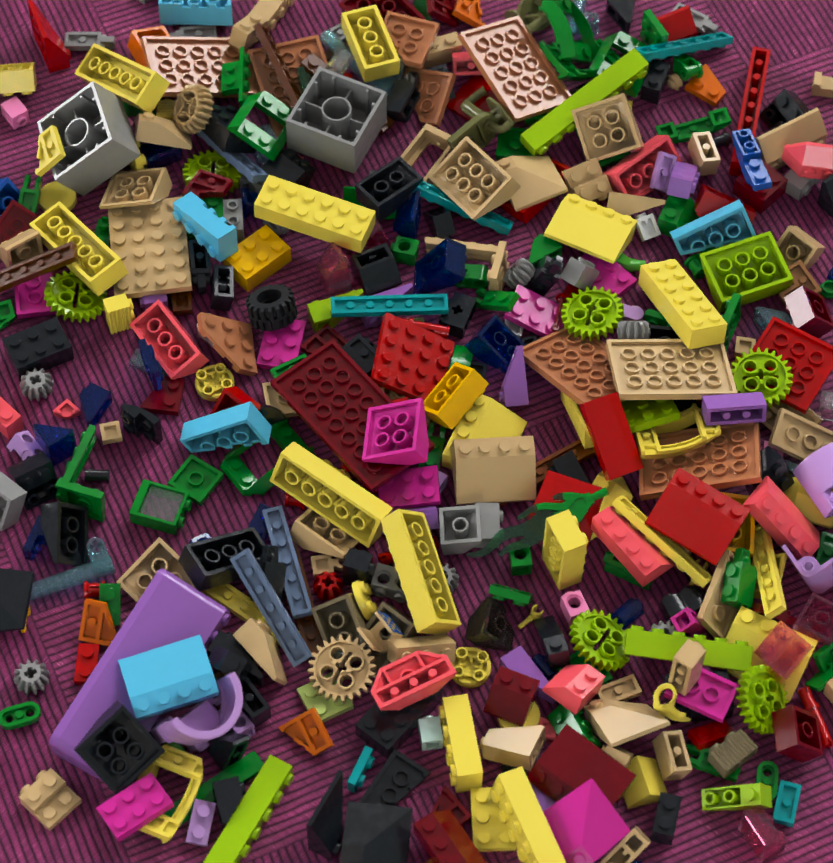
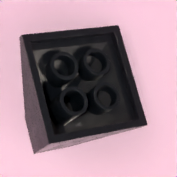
[0,568,35,632]
[74,701,165,795]
[307,770,344,861]
[340,801,413,863]

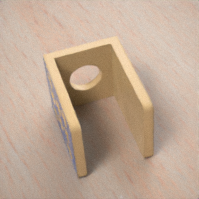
[356,611,404,653]

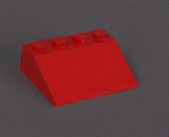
[645,467,750,566]

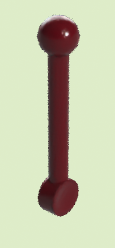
[551,297,565,332]

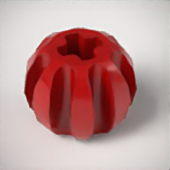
[313,571,344,601]

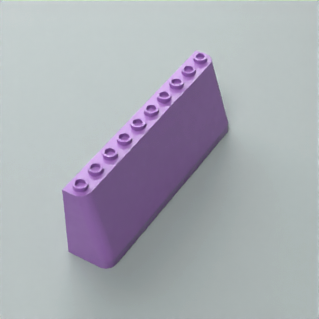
[49,568,231,781]

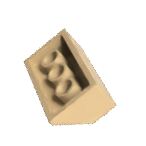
[756,108,827,171]

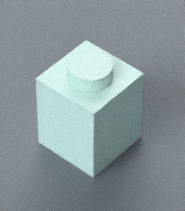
[418,715,443,751]

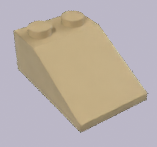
[233,618,288,685]

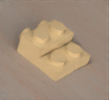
[562,157,613,201]
[19,768,82,831]

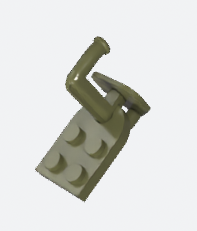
[504,0,551,34]
[447,86,515,151]

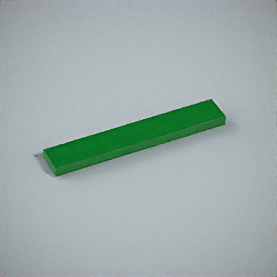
[157,751,264,840]

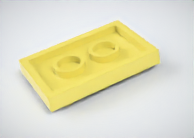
[470,787,517,852]

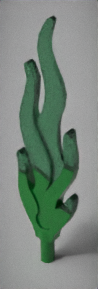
[467,488,609,558]

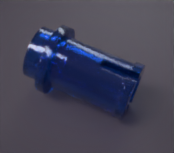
[532,653,556,680]

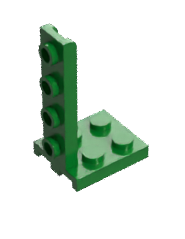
[644,293,741,352]
[55,424,106,522]

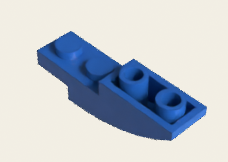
[732,128,772,191]

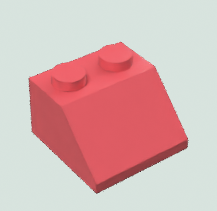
[542,664,605,715]

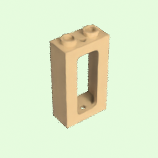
[400,123,451,184]

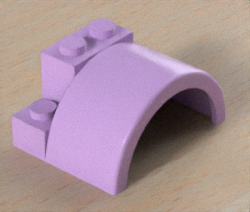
[793,442,833,518]
[149,671,243,753]

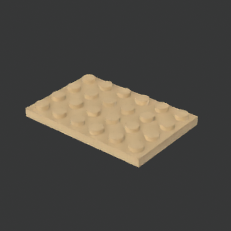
[108,196,193,299]
[606,339,737,400]

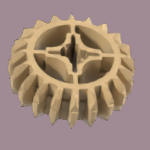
[172,83,214,134]

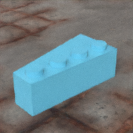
[158,0,233,26]
[172,192,238,262]
[670,200,756,255]
[180,401,272,453]

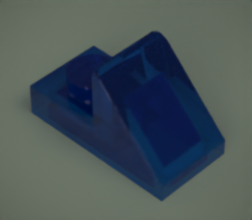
[241,187,259,219]
[23,515,48,561]

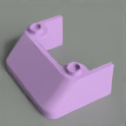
[780,544,833,594]

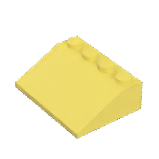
[543,193,638,264]
[442,394,527,470]
[717,606,818,702]

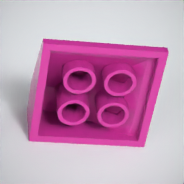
[362,398,429,465]
[543,778,631,863]

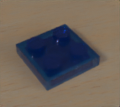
[137,338,164,391]

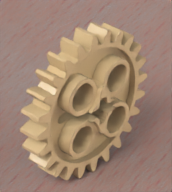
[308,635,377,704]

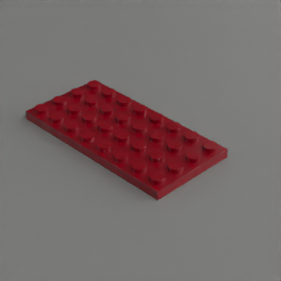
[270,339,434,494]

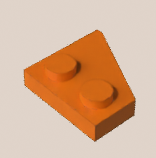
[452,0,485,28]
[685,64,726,107]
[78,598,117,646]
[278,708,334,756]

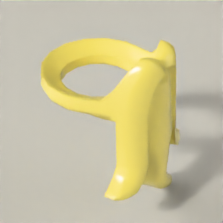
[653,683,691,722]

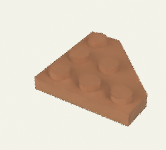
[384,11,440,69]
[402,67,456,127]
[197,312,258,377]

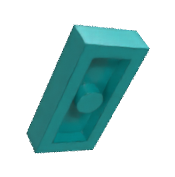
[347,746,375,793]
[771,780,802,827]

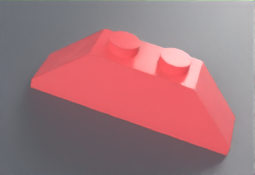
[782,142,833,180]
[371,650,457,710]

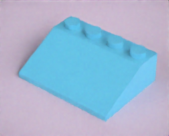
[118,635,219,721]

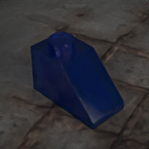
[80,382,112,428]

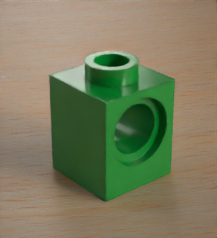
[390,236,420,267]
[508,542,533,576]

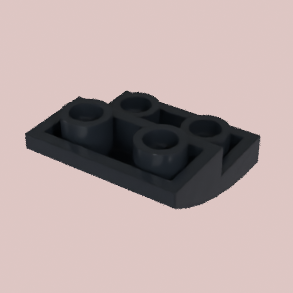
[120,404,163,445]

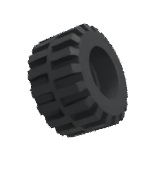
[246,284,298,331]

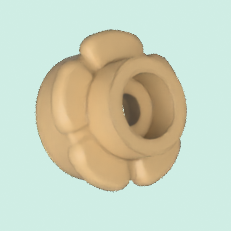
[667,73,683,91]

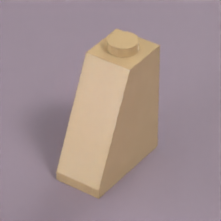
[479,725,546,771]

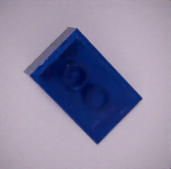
[413,238,467,294]
[465,314,528,373]

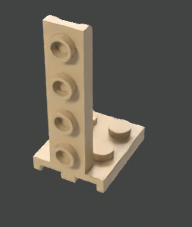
[425,237,510,291]

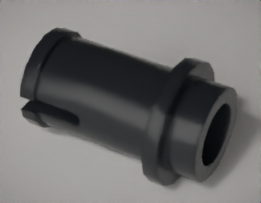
[713,132,732,149]
[85,468,110,484]

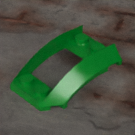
[538,0,597,65]
[587,31,653,98]
[539,39,620,81]
[227,91,292,161]
[220,418,315,497]

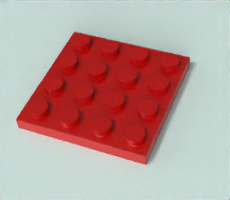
[370,312,455,400]
[743,316,833,414]

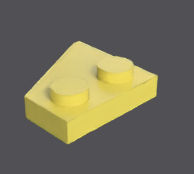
[35,125,66,177]

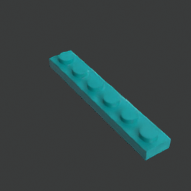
[635,32,733,62]
[411,181,514,236]
[330,293,449,317]

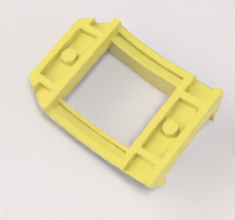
[632,403,721,459]
[136,744,203,844]

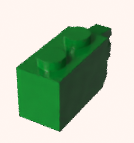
[720,548,757,609]

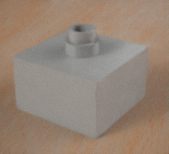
[286,67,387,174]
[37,81,140,196]

